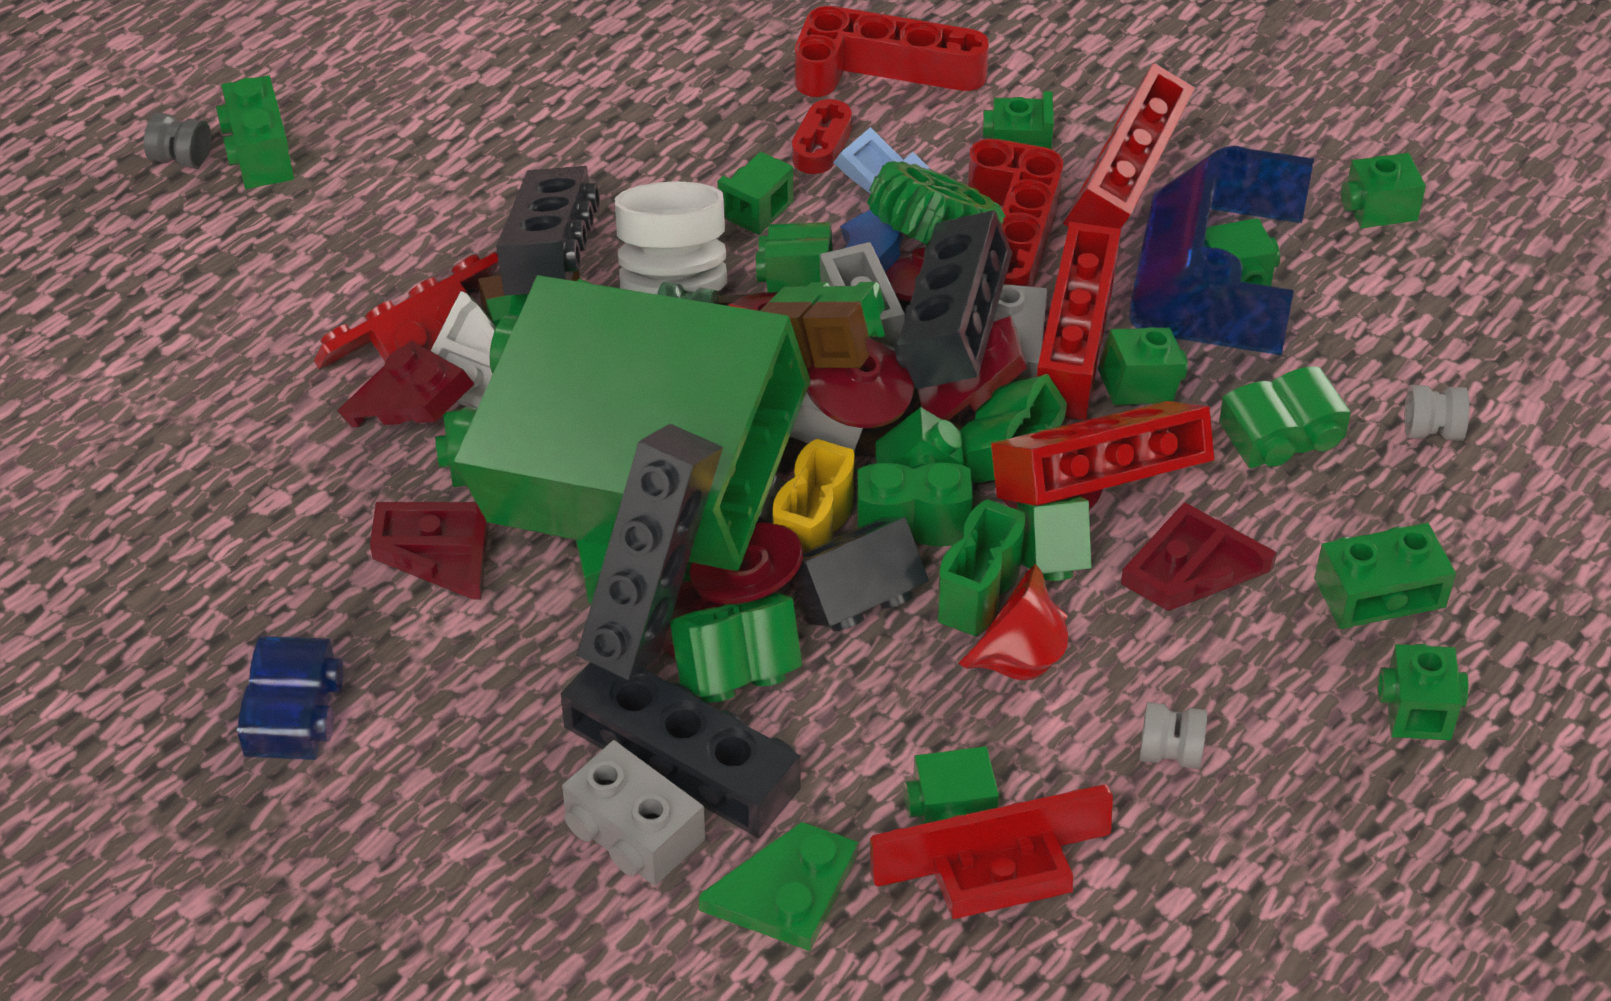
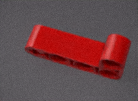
[795,6,989,97]
[967,139,1063,287]

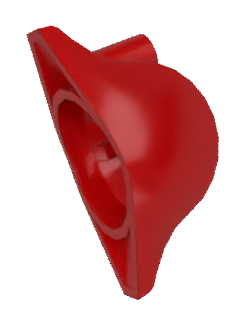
[958,563,1068,681]

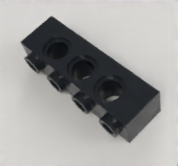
[496,166,600,295]
[895,210,1012,389]
[576,424,723,680]
[560,662,801,839]

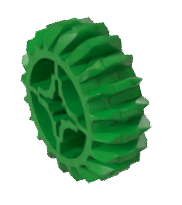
[867,161,1006,245]

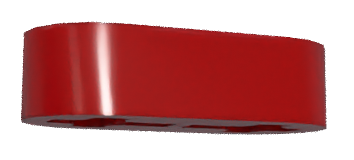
[792,99,852,174]

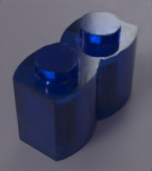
[237,635,343,760]

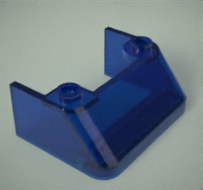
[1129,146,1314,355]

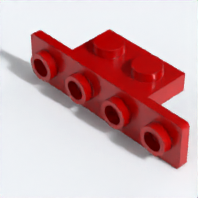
[314,252,499,369]
[870,784,1113,920]

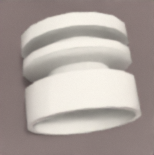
[615,181,727,299]

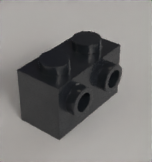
[792,517,929,631]

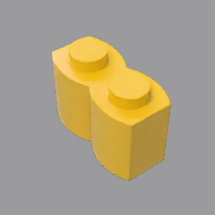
[773,439,854,552]

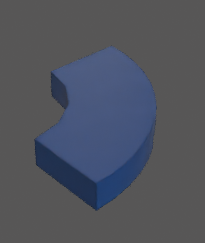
[840,210,904,272]

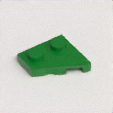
[698,822,859,951]

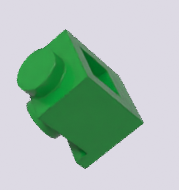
[982,91,1054,149]
[717,151,793,235]
[876,407,964,469]

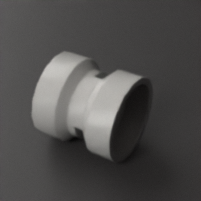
[1404,385,1469,441]
[1139,702,1207,770]

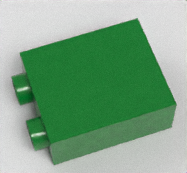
[448,275,811,571]

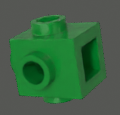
[1377,644,1469,741]

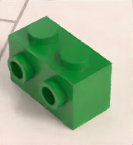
[216,75,294,189]
[1314,522,1456,629]

